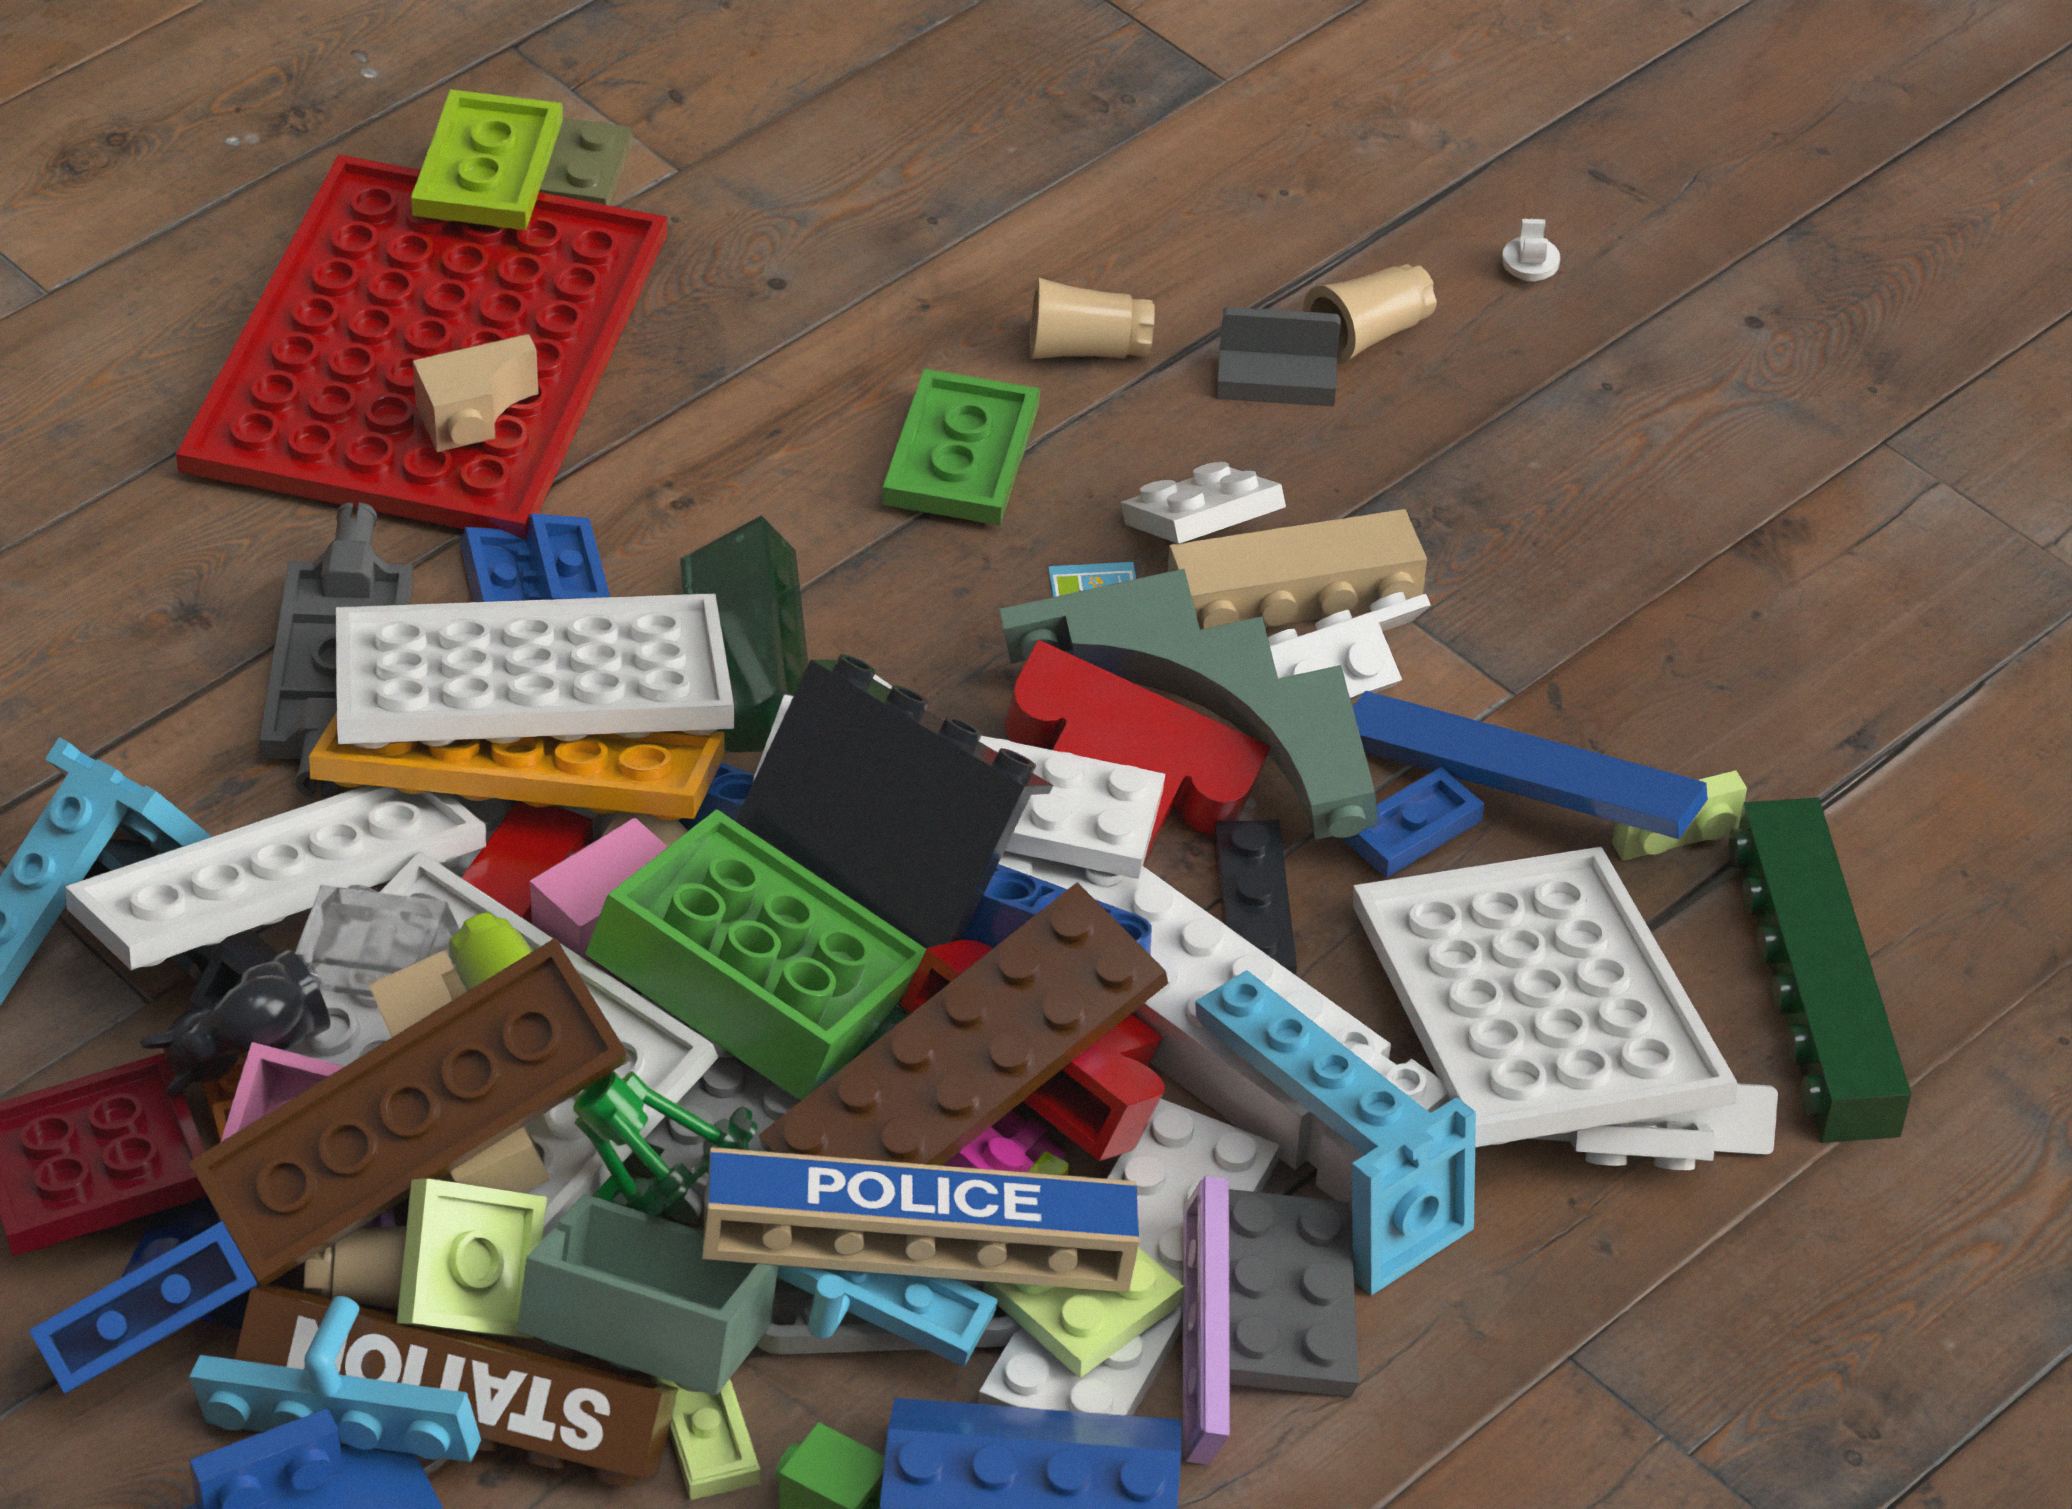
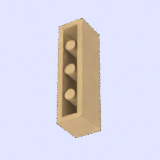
[1168,509,1427,630]

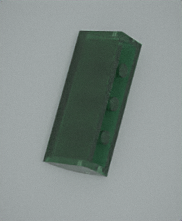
[680,515,808,753]

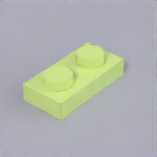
[1612,770,1747,861]

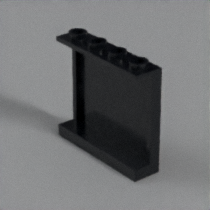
[735,654,1053,949]

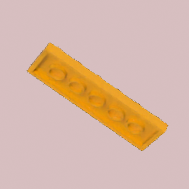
[309,712,725,821]

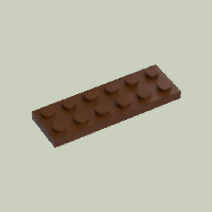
[758,882,1168,1166]
[188,937,631,1287]

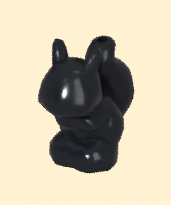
[140,950,330,1097]

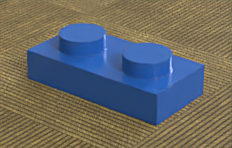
[1343,767,1484,878]

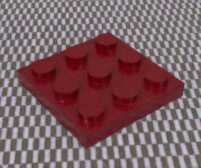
[0,1053,207,1257]

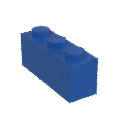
[29,1222,258,1394]

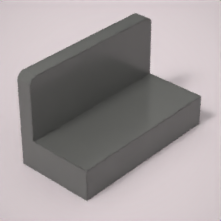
[1217,307,1340,406]

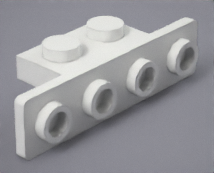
[1268,592,1431,701]
[1528,1083,1778,1170]

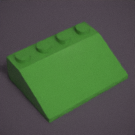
[585,809,926,1101]

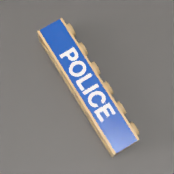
[702,1147,1139,1292]

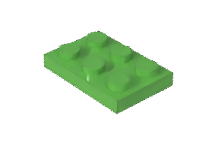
[882,369,1040,525]

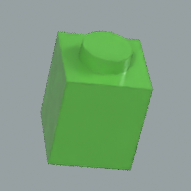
[775,1422,885,1509]

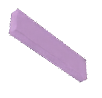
[1183,1176,1230,1465]

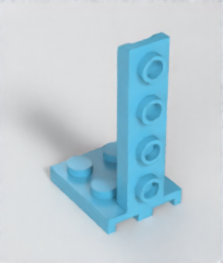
[0,737,213,1006]
[1195,970,1476,1296]

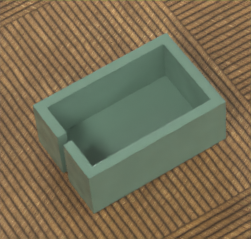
[517,1194,779,1396]

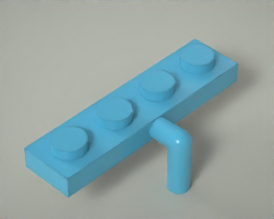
[777,1265,998,1367]
[189,1296,481,1462]

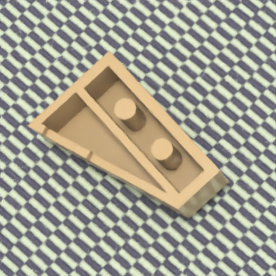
[368,949,550,1193]

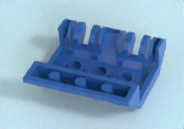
[880,1397,1182,1509]

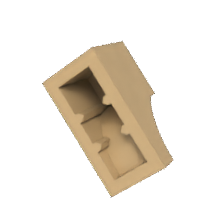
[413,334,538,452]

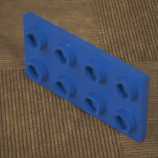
[182,1408,443,1509]

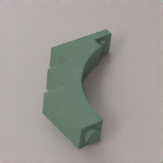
[999,568,1378,840]

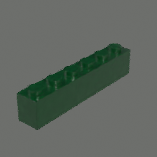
[1728,797,1911,1143]

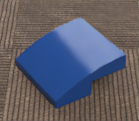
[460,513,610,602]

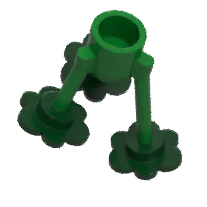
[573,1071,757,1218]

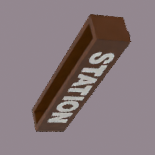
[235,1285,678,1487]

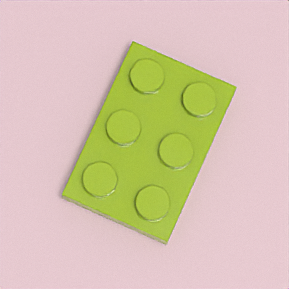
[411,89,563,230]

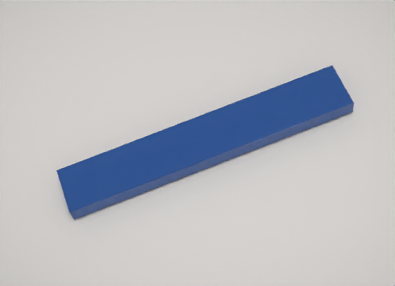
[1353,691,1708,839]

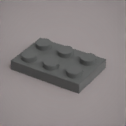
[1229,1189,1359,1397]

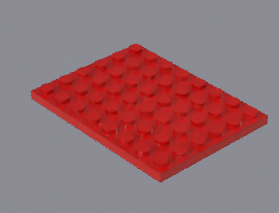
[176,154,668,541]

